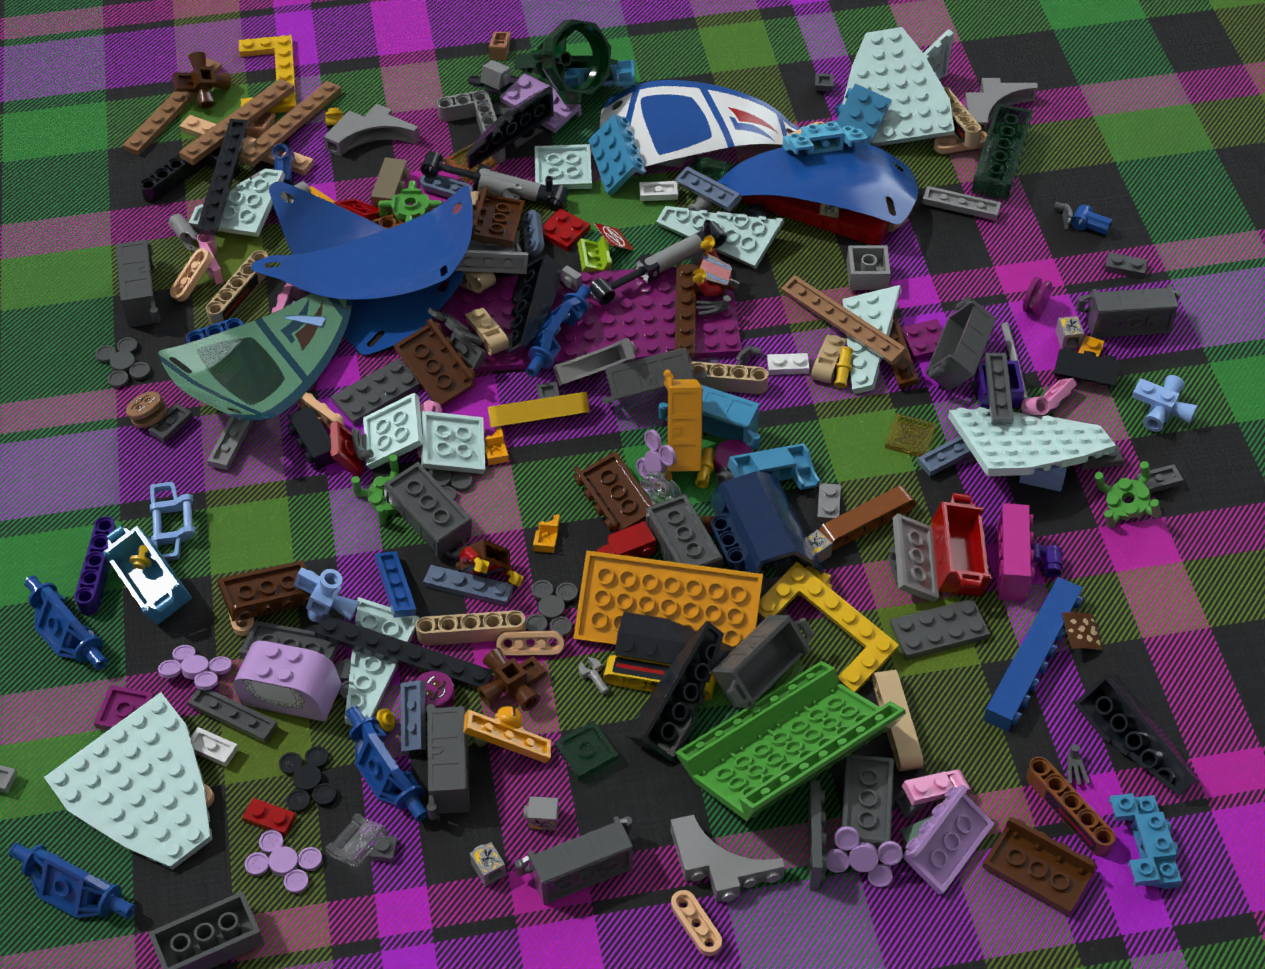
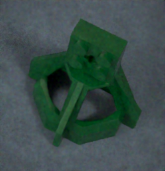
[515,19,618,105]

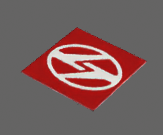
[594,223,633,250]

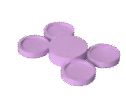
[636,429,676,494]
[158,645,232,690]
[826,826,903,887]
[245,830,322,894]

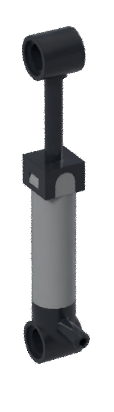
[420,151,569,211]
[589,220,727,305]

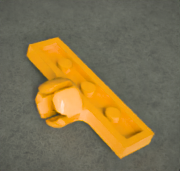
[463,706,551,763]

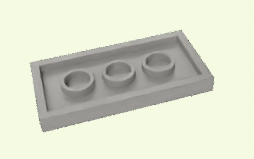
[893,514,939,602]

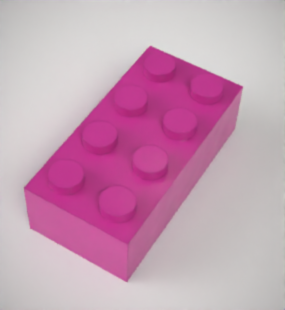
[997,503,1034,601]

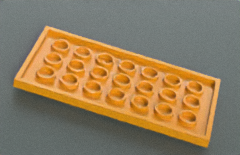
[573,551,763,648]

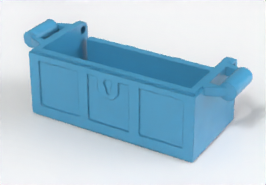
[659,385,760,450]
[103,525,192,625]

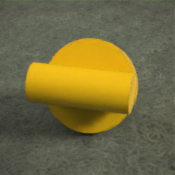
[325,108,343,126]
[129,545,152,570]
[375,708,395,732]

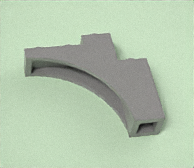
[964,78,1038,133]
[324,104,420,156]
[552,338,636,386]
[671,815,785,902]

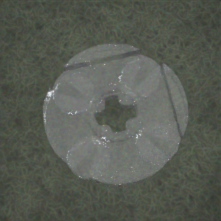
[640,471,682,505]

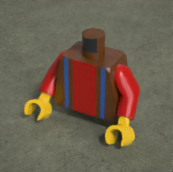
[691,235,740,298]
[456,539,523,587]

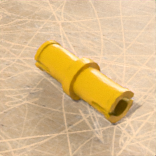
[834,346,853,388]
[695,447,715,488]

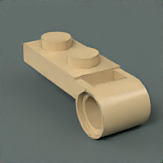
[465,308,509,355]
[811,334,846,384]

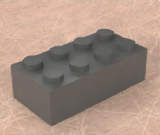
[148,891,265,969]

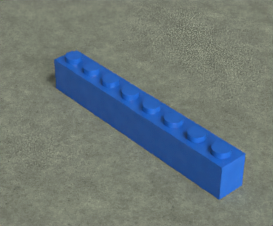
[983,577,1084,732]

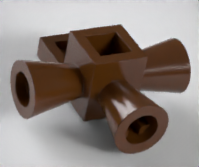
[172,52,231,109]
[477,648,546,711]

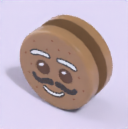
[126,391,168,428]

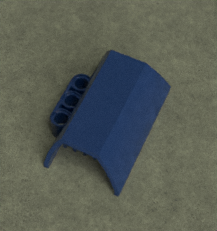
[710,471,824,574]

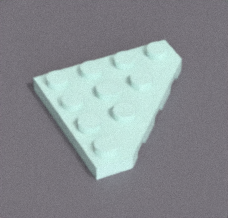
[188,169,285,237]

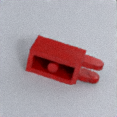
[596,521,656,558]

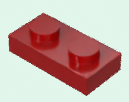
[242,798,297,837]

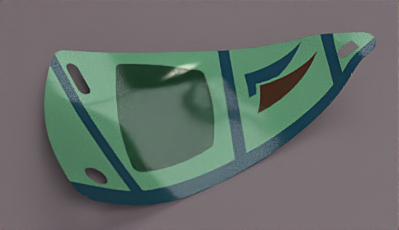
[158,293,353,420]

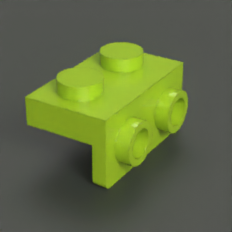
[578,235,612,272]

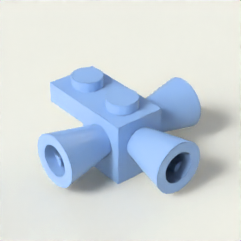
[1132,375,1198,432]
[294,567,360,623]

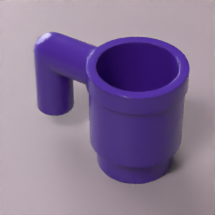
[1031,543,1063,578]

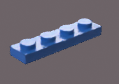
[375,551,416,618]

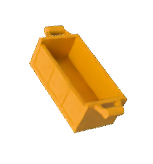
[662,369,703,481]

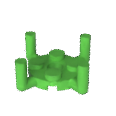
[378,180,443,223]
[351,455,399,525]
[1095,461,1161,528]

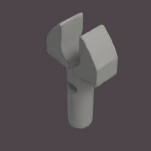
[579,657,609,695]

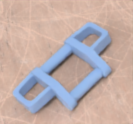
[150,482,195,561]

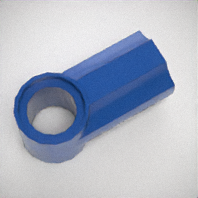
[272,143,295,184]
[1071,205,1113,235]

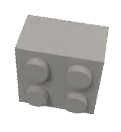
[846,245,890,290]

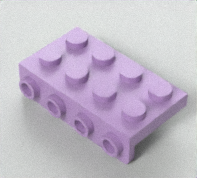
[500,73,582,133]
[902,785,994,894]

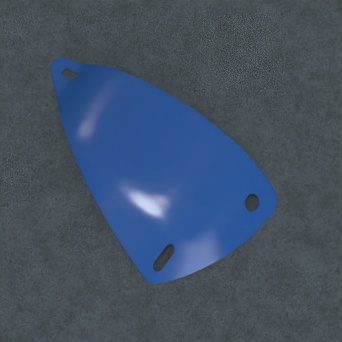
[717,142,918,224]

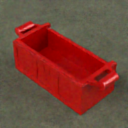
[931,493,991,597]

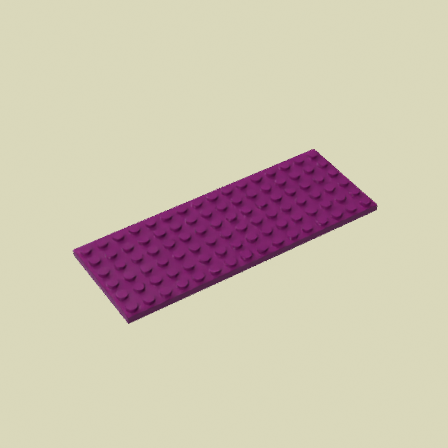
[423,263,742,372]

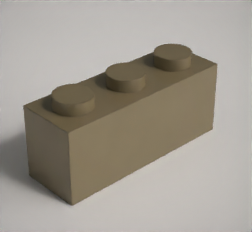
[371,157,410,212]

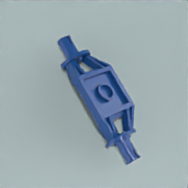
[525,285,591,378]
[24,575,108,670]
[345,705,428,822]
[9,842,136,919]

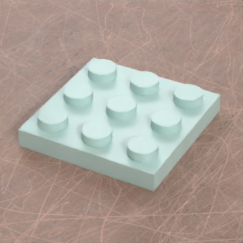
[535,144,592,189]
[363,393,423,470]
[421,411,485,474]

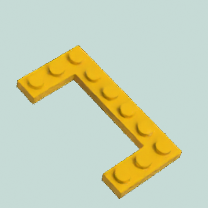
[239,35,297,113]
[758,562,899,693]

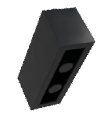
[1053,347,1121,387]
[287,406,338,471]

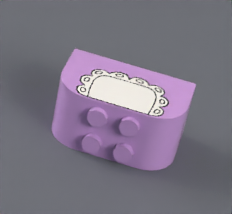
[233,641,342,722]

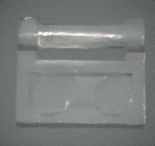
[325,813,387,867]

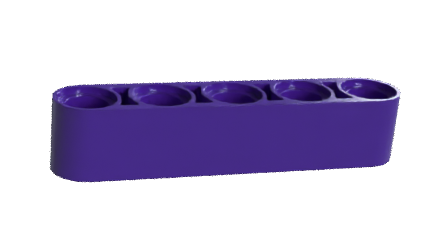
[75,516,118,616]

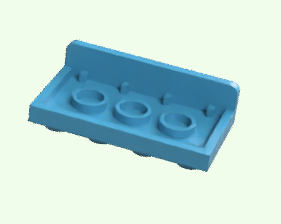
[832,83,892,145]
[588,114,646,195]

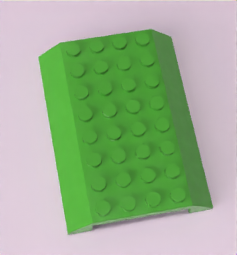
[675,661,906,821]

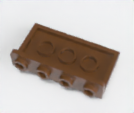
[471,185,525,248]
[393,318,477,408]
[573,451,654,533]
[218,560,311,622]
[982,817,1097,916]

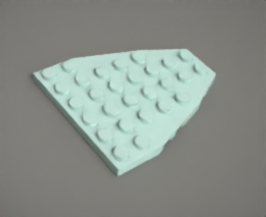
[843,27,955,147]
[948,407,1116,476]
[44,692,212,870]

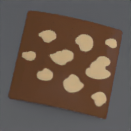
[1062,612,1103,650]

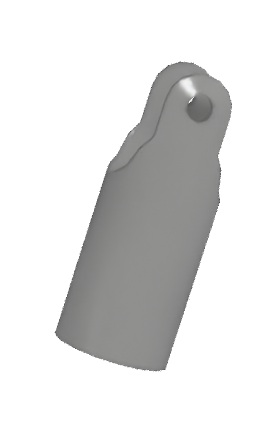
[477,174,522,200]
[168,214,198,251]

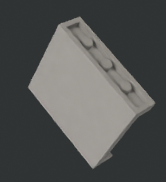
[455,231,528,274]

